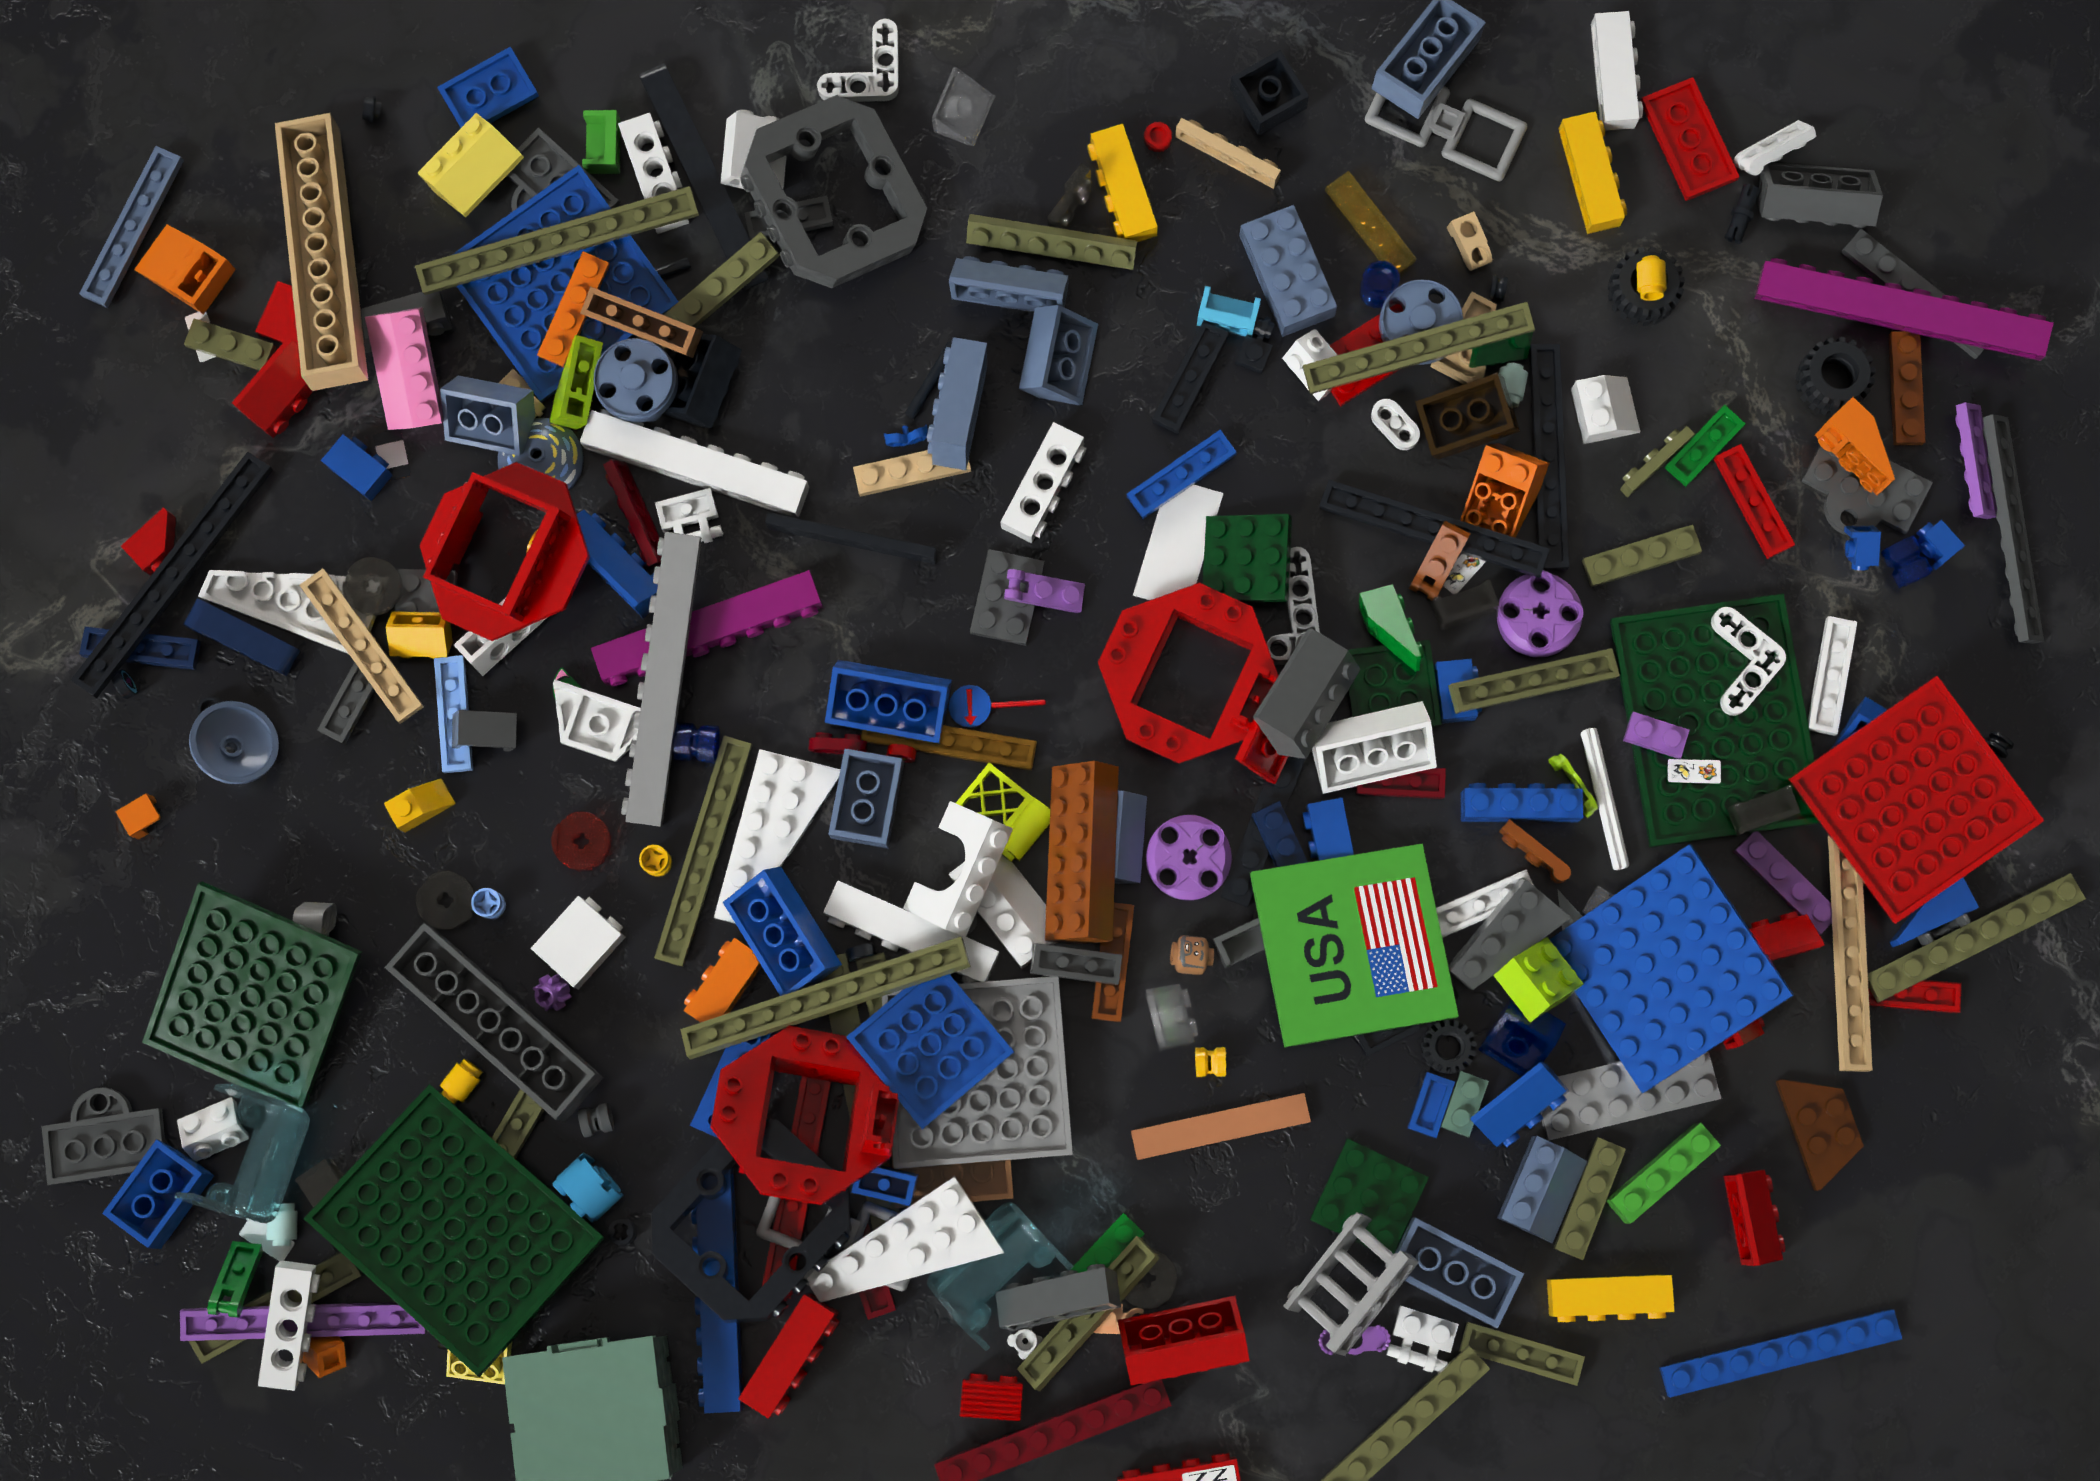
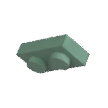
[1440,1071,1489,1137]

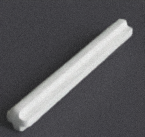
[1581,728,1629,870]

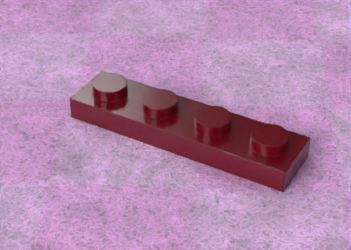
[603,459,662,567]

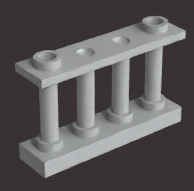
[1283,1212,1419,1356]

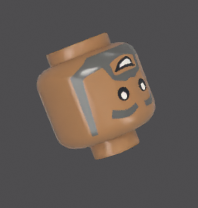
[1170,935,1214,975]

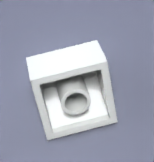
[1571,375,1640,444]

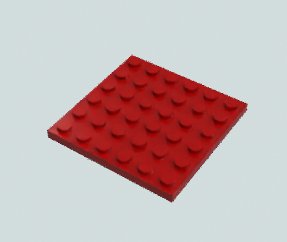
[1788,676,2044,924]

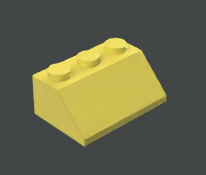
[418,113,524,218]

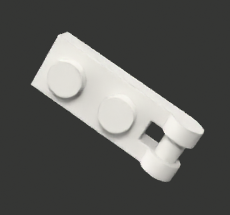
[1734,120,1817,176]

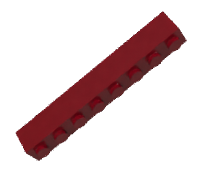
[934,1379,1171,1481]

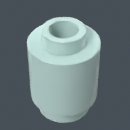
[1499,363,1528,407]
[266,1203,298,1246]

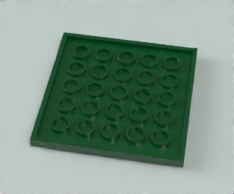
[142,881,362,1113]

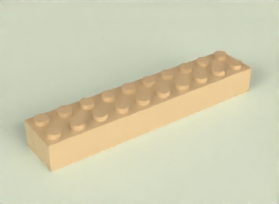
[275,113,368,391]

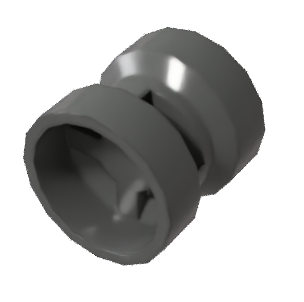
[578,1102,614,1137]

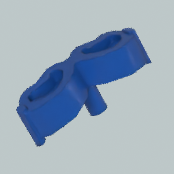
[884,424,928,447]

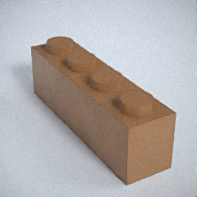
[580,286,703,358]

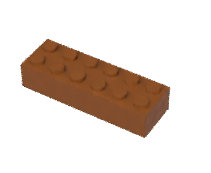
[1045,761,1119,945]

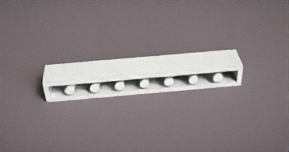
[580,409,810,519]

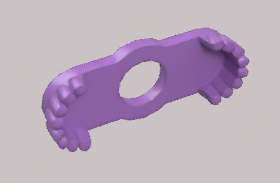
[1318,1325,1391,1355]

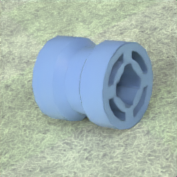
[471,888,506,920]

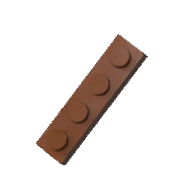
[1888,331,1925,445]
[1092,903,1134,1022]

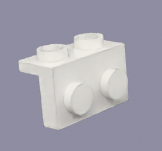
[1282,329,1337,401]
[177,1097,249,1161]

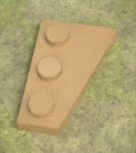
[1430,292,1497,384]

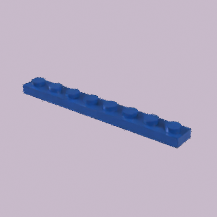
[1659,1309,1902,1397]

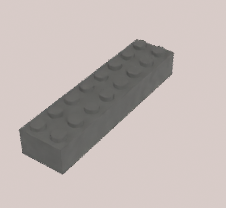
[384,923,604,1123]

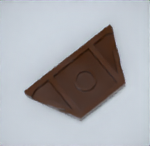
[1775,1079,1864,1191]

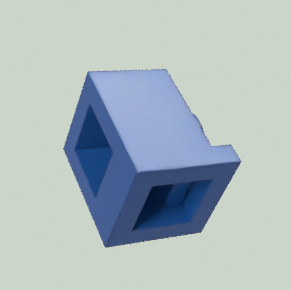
[1916,519,1965,570]
[1844,525,1881,570]

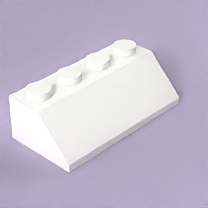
[1312,701,1437,794]
[949,855,1055,969]

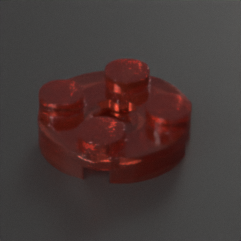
[551,812,611,871]

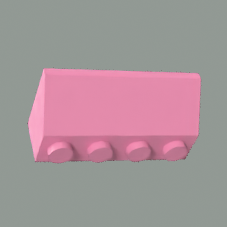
[365,307,443,430]

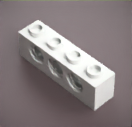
[618,112,689,234]
[1001,422,1087,543]
[454,598,548,676]
[258,1260,320,1391]

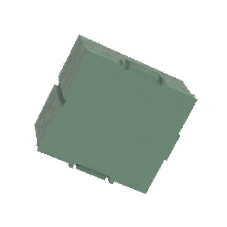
[502,1335,683,1481]

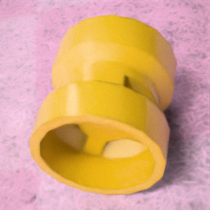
[639,845,672,877]
[1195,1047,1226,1077]

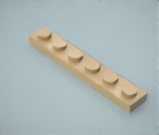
[299,568,424,724]

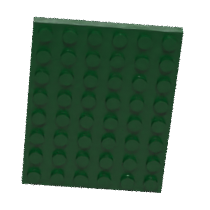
[1610,594,1819,848]
[304,1084,605,1378]

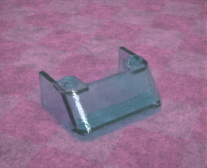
[175,1084,310,1223]
[927,1202,1074,1351]

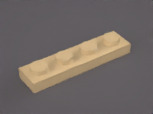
[1175,118,1281,189]
[853,450,971,497]

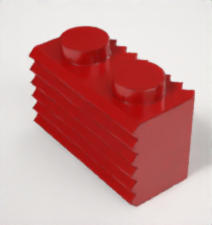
[960,1373,1023,1421]

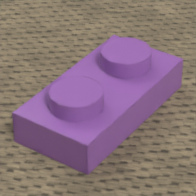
[1623,712,1690,759]

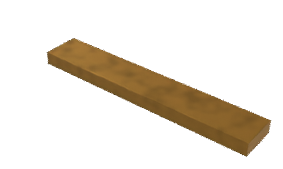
[861,725,1037,771]

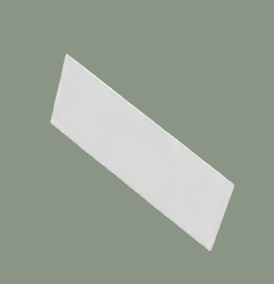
[1133,485,1223,600]

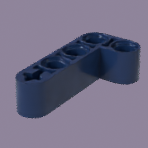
[183,598,300,676]

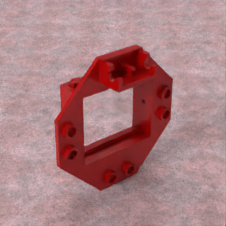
[419,462,590,641]
[1098,583,1279,764]
[710,1026,899,1205]

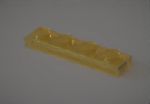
[1325,171,1417,278]

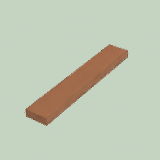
[1131,1093,1311,1160]

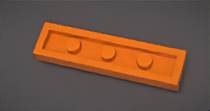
[537,251,610,368]

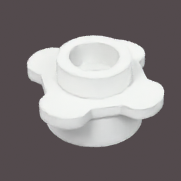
[1007,1327,1043,1359]

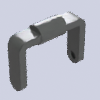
[1917,914,1970,946]

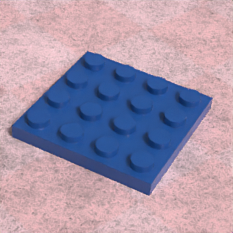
[846,974,1014,1130]

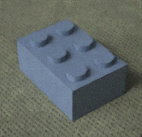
[828,749,904,849]

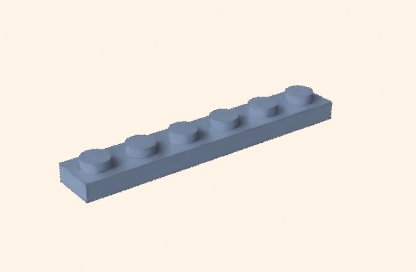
[79,146,184,308]

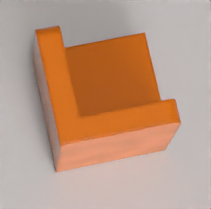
[115,793,161,840]
[302,1336,346,1378]

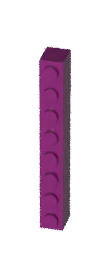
[591,570,823,686]

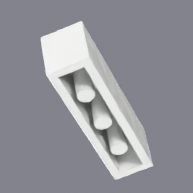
[1591,11,1643,131]

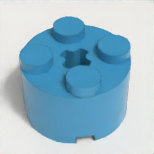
[552,1152,624,1223]

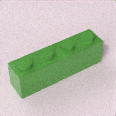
[1606,1122,1721,1224]

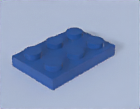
[437,47,539,128]

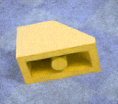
[384,778,456,833]

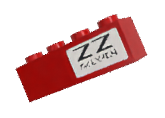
[1117,1453,1241,1481]

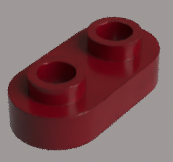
[808,732,867,754]

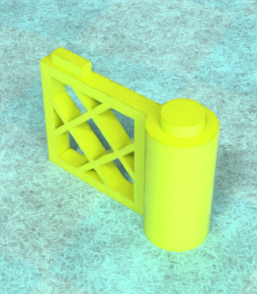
[956,763,1050,862]

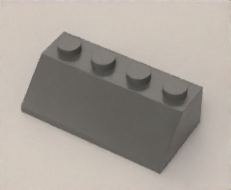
[1758,162,1883,228]
[1253,628,1361,759]

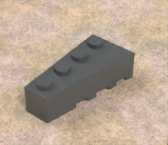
[1448,879,1571,990]

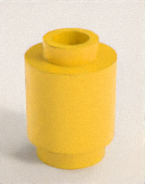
[1636,255,1667,301]
[440,1058,483,1104]

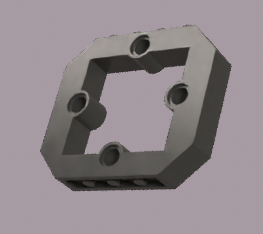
[740,95,927,288]

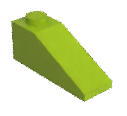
[549,335,603,430]

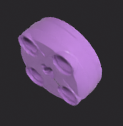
[1497,570,1584,657]
[1146,815,1232,901]

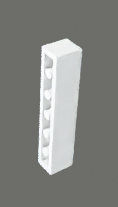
[823,881,1000,983]

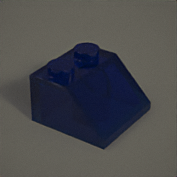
[1479,999,1566,1077]

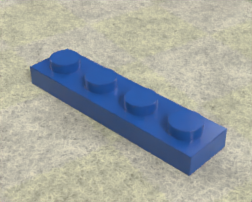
[1127,430,1237,519]

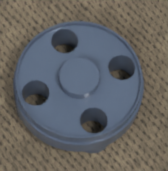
[1379,280,1463,365]
[593,338,678,423]

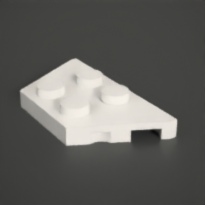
[553,679,641,762]

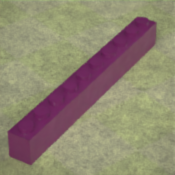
[1754,258,2054,361]

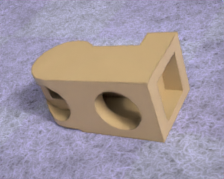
[1447,211,1493,271]

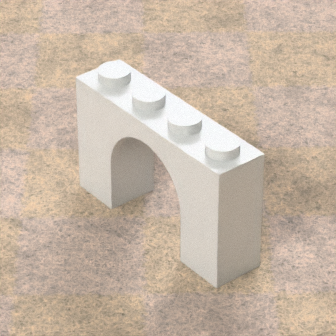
[903,801,1013,937]

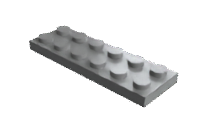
[1541,1051,1721,1141]

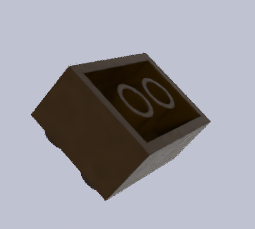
[1415,373,1521,460]

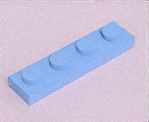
[434,655,473,773]

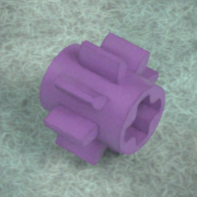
[533,974,571,1011]

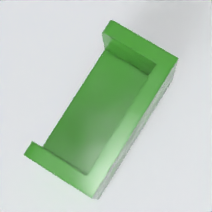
[582,110,621,174]

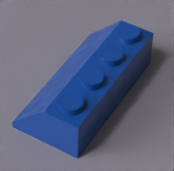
[576,510,658,619]
[825,660,952,743]
[723,867,842,996]

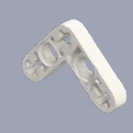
[817,19,899,102]
[1711,607,1786,716]

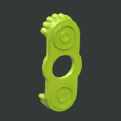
[1548,754,1598,818]

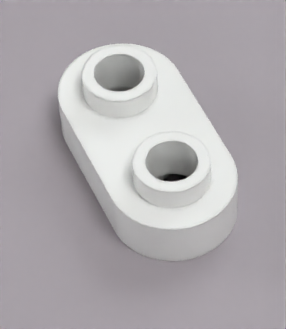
[1371,399,1420,450]

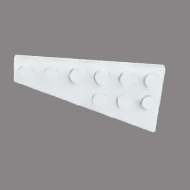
[198,570,392,654]
[714,749,841,923]
[807,1176,1005,1302]

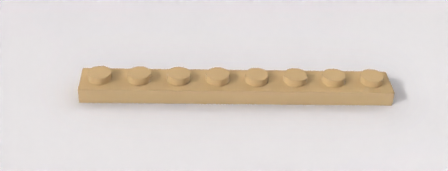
[1828,836,1873,1072]

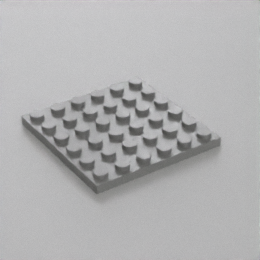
[882,976,1073,1169]

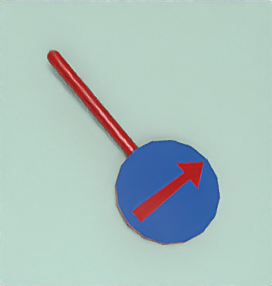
[948,685,1046,728]

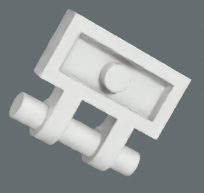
[655,488,723,543]
[1386,1305,1459,1373]

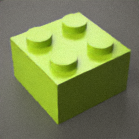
[1493,937,1584,1023]

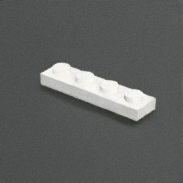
[1808,616,1857,736]

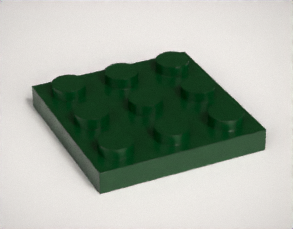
[1203,514,1292,602]
[1348,640,1442,728]
[1310,1138,1429,1254]

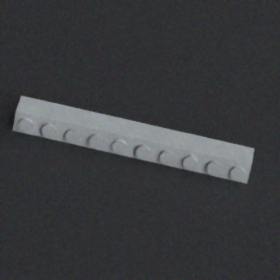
[621,532,702,827]

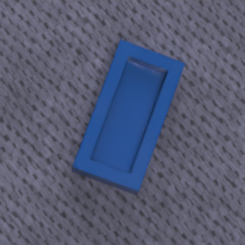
[1407,1072,1455,1138]

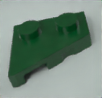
[1469,332,1533,368]

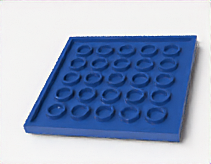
[452,165,679,403]
[1549,844,1794,1094]

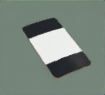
[373,429,411,481]

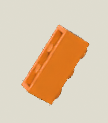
[683,938,762,1023]

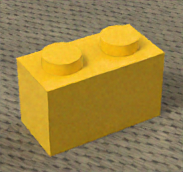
[386,612,453,659]

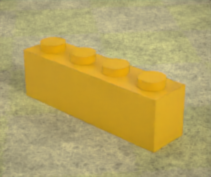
[1559,111,1627,234]
[1087,124,1158,242]
[1547,1275,1674,1322]

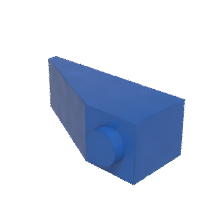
[1890,877,1979,948]

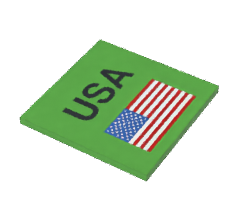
[1250,844,1459,1048]

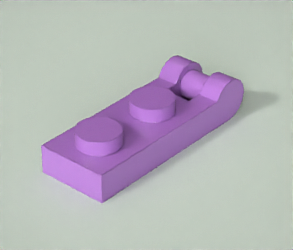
[1004,569,1085,613]

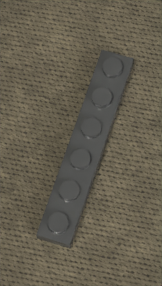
[1841,229,1984,359]

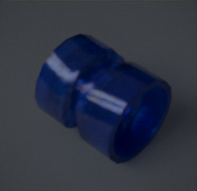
[1360,261,1400,308]
[1880,536,1934,589]
[673,722,720,763]

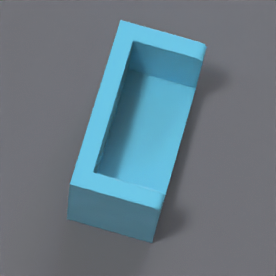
[1197,286,1261,337]

